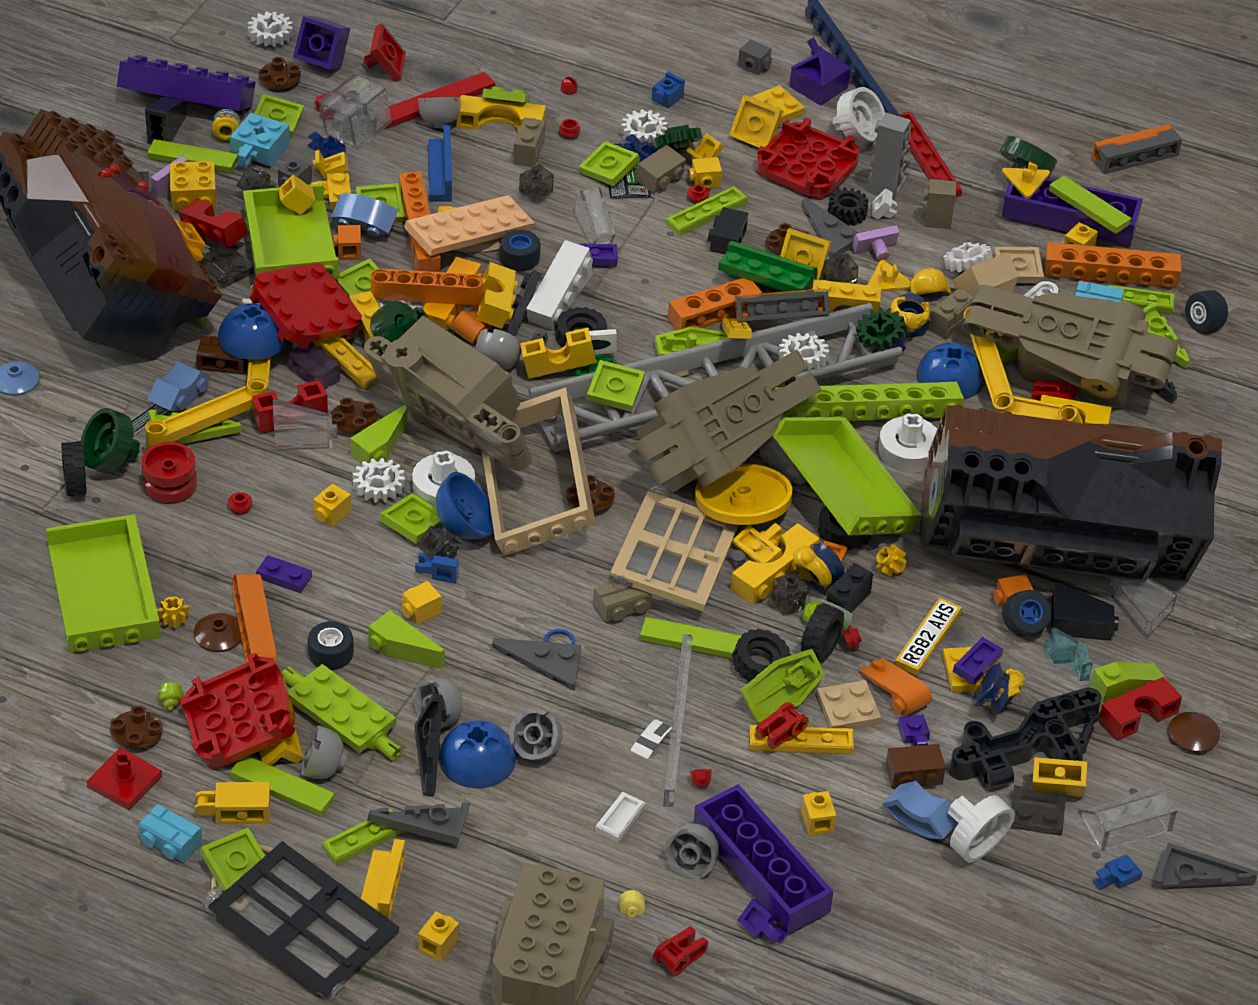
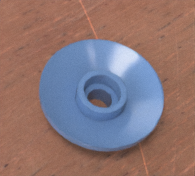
[0,362,39,396]

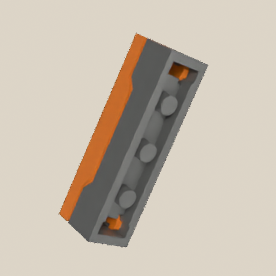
[1092,124,1182,174]
[735,288,830,322]

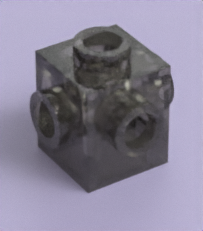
[519,164,554,202]
[236,167,277,191]
[822,253,859,284]
[416,526,462,560]
[771,572,809,616]

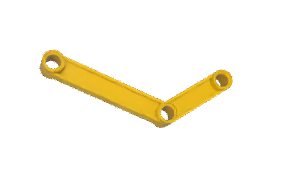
[964,306,1083,424]
[145,356,272,449]

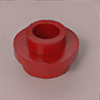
[559,119,580,138]
[687,185,709,204]
[228,492,252,515]
[842,624,862,649]

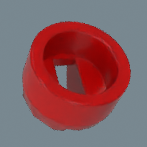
[561,76,578,95]
[690,769,712,788]

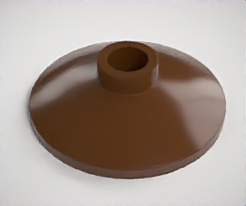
[194,613,242,652]

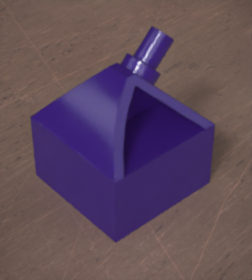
[293,16,351,69]
[789,37,851,106]

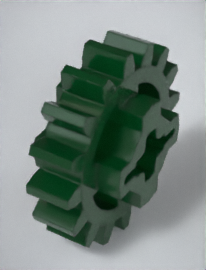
[655,125,703,151]
[856,307,907,351]

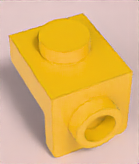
[686,133,725,160]
[313,150,348,179]

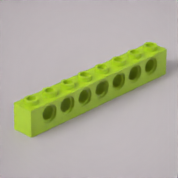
[775,382,964,421]

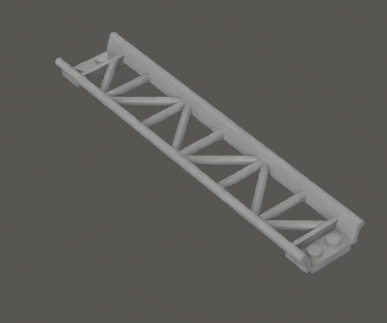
[528,303,903,452]

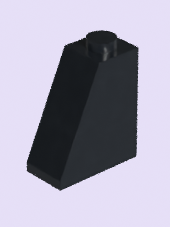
[145,96,186,145]
[1051,582,1119,641]

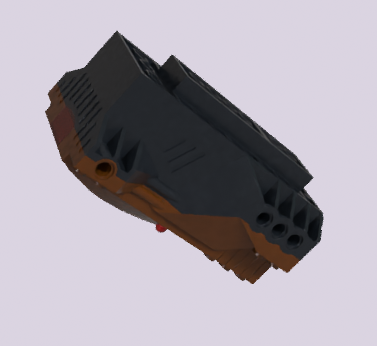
[0,109,223,360]
[919,405,1222,582]

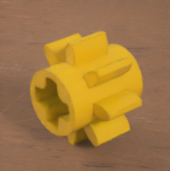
[876,544,906,577]
[157,597,189,628]

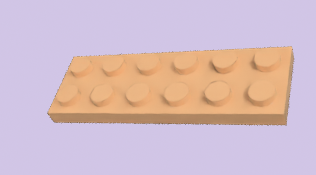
[404,195,535,256]

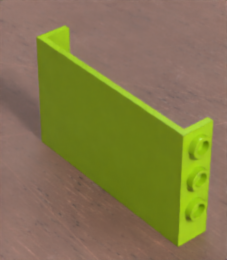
[243,183,340,279]
[772,417,922,535]
[46,514,161,653]

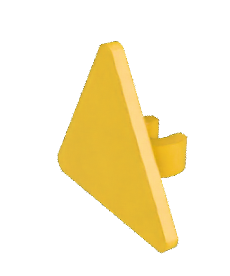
[1002,162,1050,199]
[867,260,911,291]

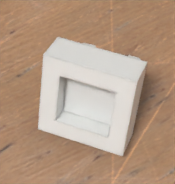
[871,188,897,220]

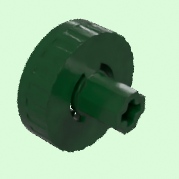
[999,136,1057,182]
[370,300,427,343]
[81,408,140,474]

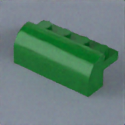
[718,241,818,292]

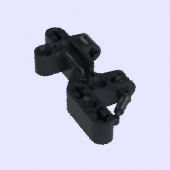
[949,688,1102,790]

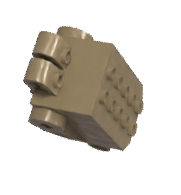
[963,285,1178,409]
[364,316,532,471]
[634,350,821,493]
[492,863,615,1005]

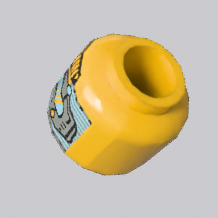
[212,109,241,141]

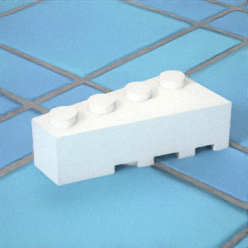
[526,240,593,330]

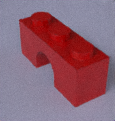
[178,199,247,248]
[252,380,328,432]
[1099,676,1182,741]

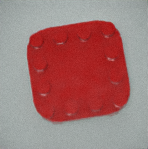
[756,118,860,200]
[250,263,362,349]
[180,653,295,769]

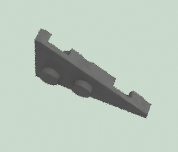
[802,198,859,260]
[492,638,581,690]
[367,802,470,845]
[1153,842,1258,888]

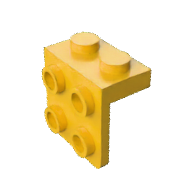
[170,161,217,212]

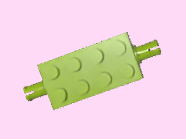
[282,664,403,761]

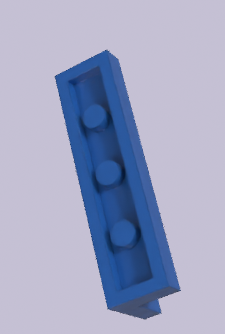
[428,125,452,202]

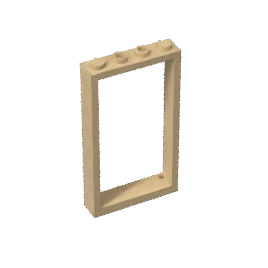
[481,387,596,556]

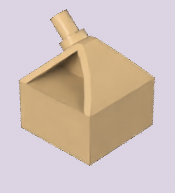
[952,252,1019,296]

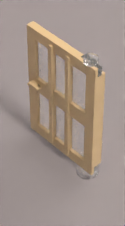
[609,485,739,611]

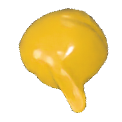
[910,268,952,295]

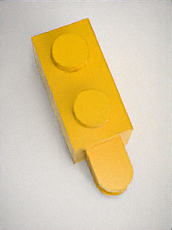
[194,781,271,824]

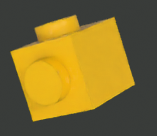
[688,157,722,189]
[278,175,316,215]
[1064,222,1098,246]
[313,483,351,527]
[401,581,442,625]
[801,791,836,836]
[418,911,459,962]

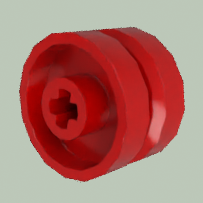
[142,442,197,503]

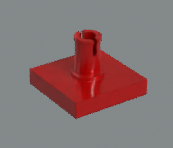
[364,23,406,81]
[87,748,162,811]

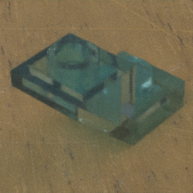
[1046,628,1093,681]

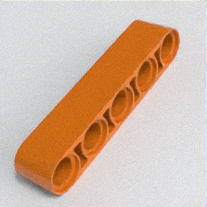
[371,269,483,305]
[232,574,277,663]

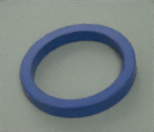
[543,629,575,645]

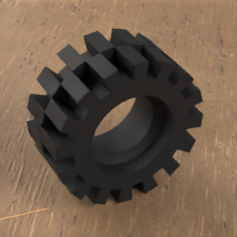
[828,187,868,226]

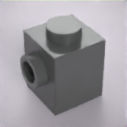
[738,39,772,75]
[278,156,312,187]

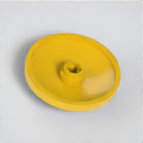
[695,464,792,525]

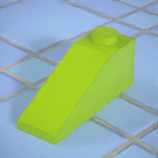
[350,405,408,464]
[368,610,444,669]
[1090,662,1168,705]

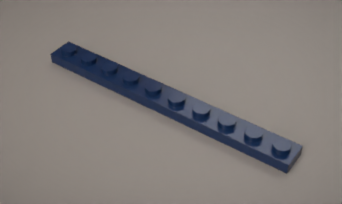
[805,0,901,117]

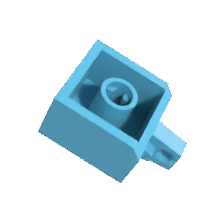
[230,113,290,167]

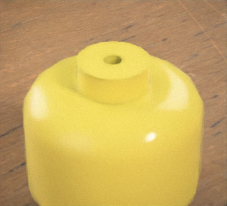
[618,890,645,918]

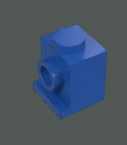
[652,71,685,108]

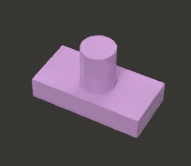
[151,156,188,198]
[852,225,900,260]

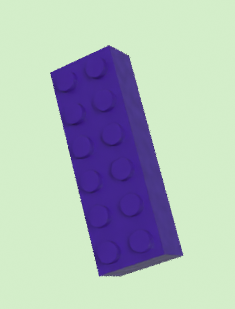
[117,55,256,111]
[1002,177,1143,246]
[694,784,834,934]

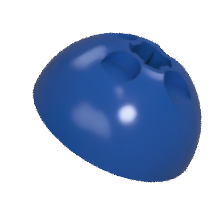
[218,303,287,360]
[917,343,985,400]
[435,472,494,540]
[439,720,516,789]

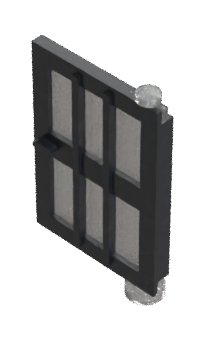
[202,841,399,1000]

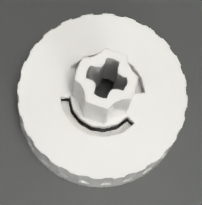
[833,87,885,146]
[878,413,937,473]
[412,450,475,507]
[947,795,1015,862]

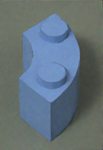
[331,194,398,237]
[147,361,210,411]
[882,781,958,839]

